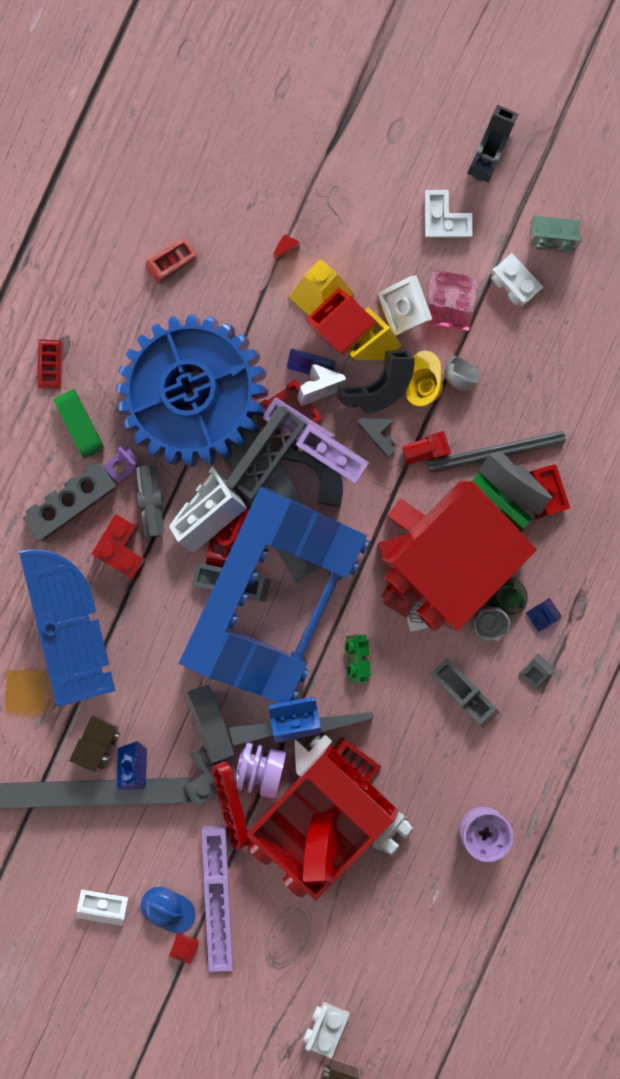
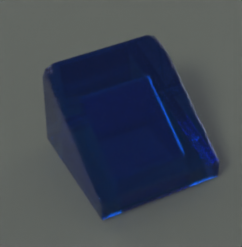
[526,598,562,632]

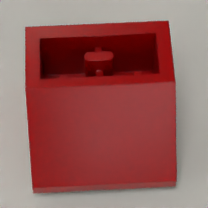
[305,288,377,356]

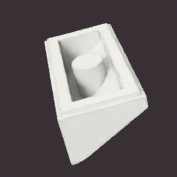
[77,890,128,926]

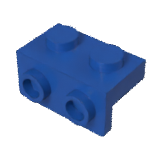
[268,697,322,742]

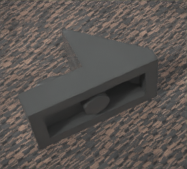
[357,418,396,458]

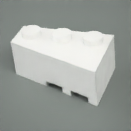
[169,466,247,553]

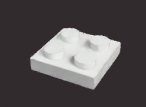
[377,275,432,336]

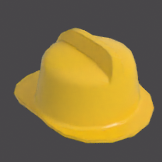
[406,350,443,407]

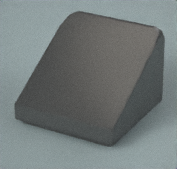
[519,654,555,690]

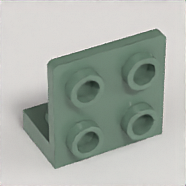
[530,215,582,253]

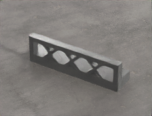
[225,406,307,499]

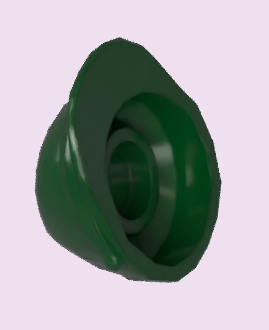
[485,578,528,615]

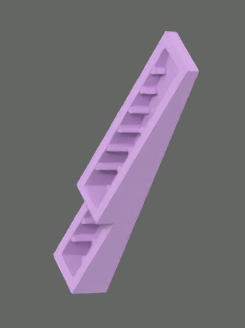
[202,825,233,972]

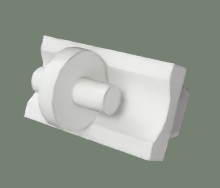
[372,812,414,856]

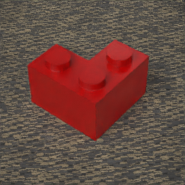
[91,514,146,579]

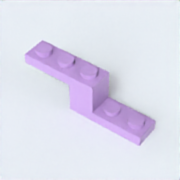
[262,398,370,484]

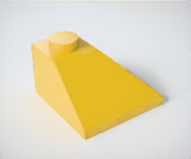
[289,259,355,315]
[347,307,401,361]

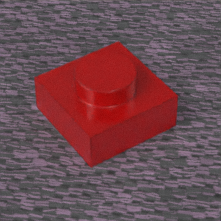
[169,932,200,964]

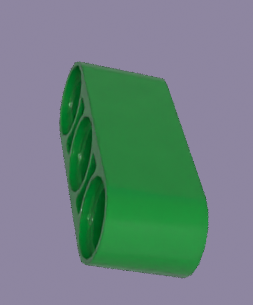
[53,388,105,459]

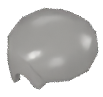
[444,356,480,391]
[473,606,511,641]

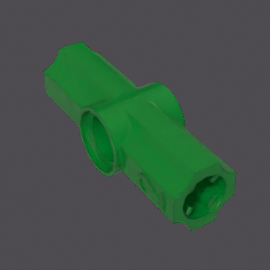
[472,472,532,532]

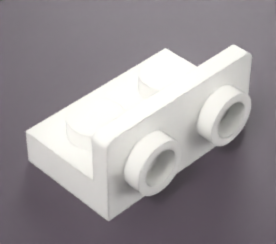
[491,253,543,307]
[303,1002,350,1058]

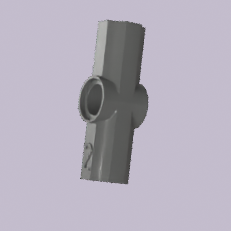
[136,465,165,537]

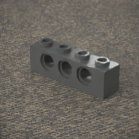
[23,463,118,542]

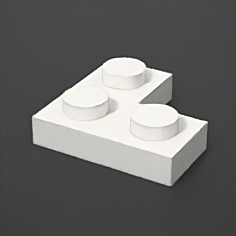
[425,190,472,238]

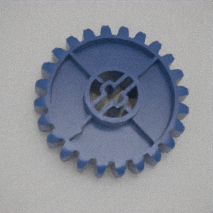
[116,314,269,468]

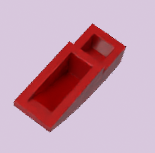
[303,812,337,885]

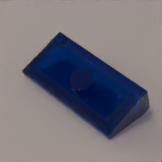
[287,348,336,375]
[116,741,147,790]

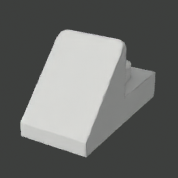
[297,365,346,406]
[295,734,332,776]

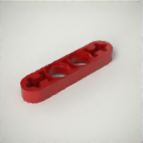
[211,762,250,850]

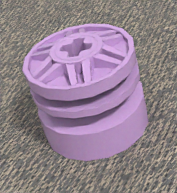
[235,742,286,800]
[459,807,513,862]

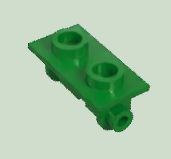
[344,634,371,683]

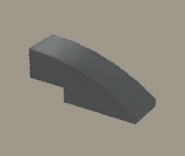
[478,451,552,515]
[192,563,271,602]
[431,658,500,728]
[185,684,234,764]

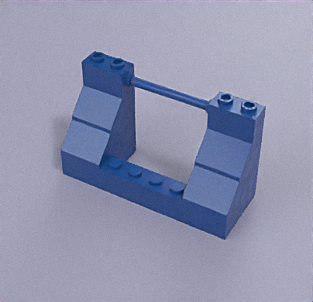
[178,487,370,703]

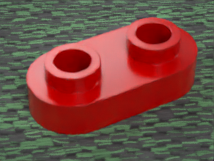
[216,507,249,549]

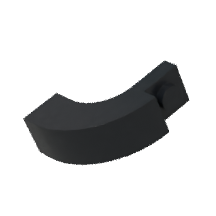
[467,105,519,183]
[337,351,415,413]
[278,445,343,507]

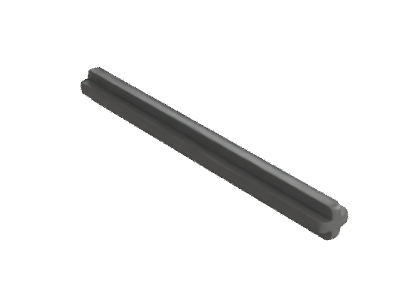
[428,431,566,473]

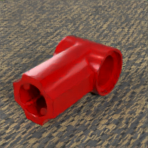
[401,431,452,465]

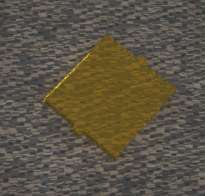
[6,668,46,714]

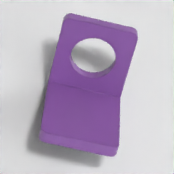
[104,447,139,484]

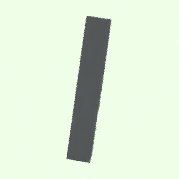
[229,712,374,746]

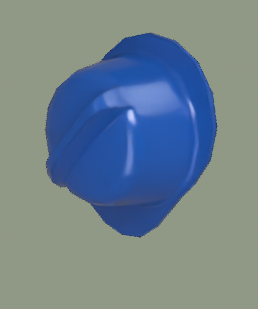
[141,887,196,933]

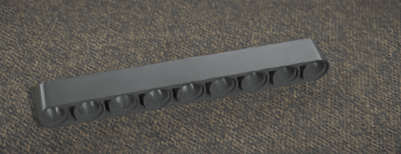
[0,777,193,808]

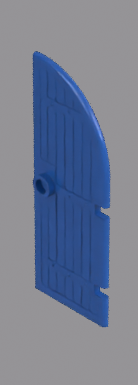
[18,549,116,707]

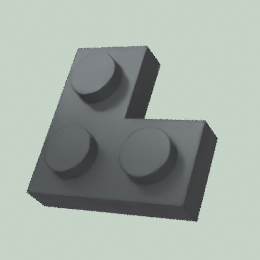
[183,746,223,807]

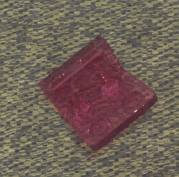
[426,270,478,331]

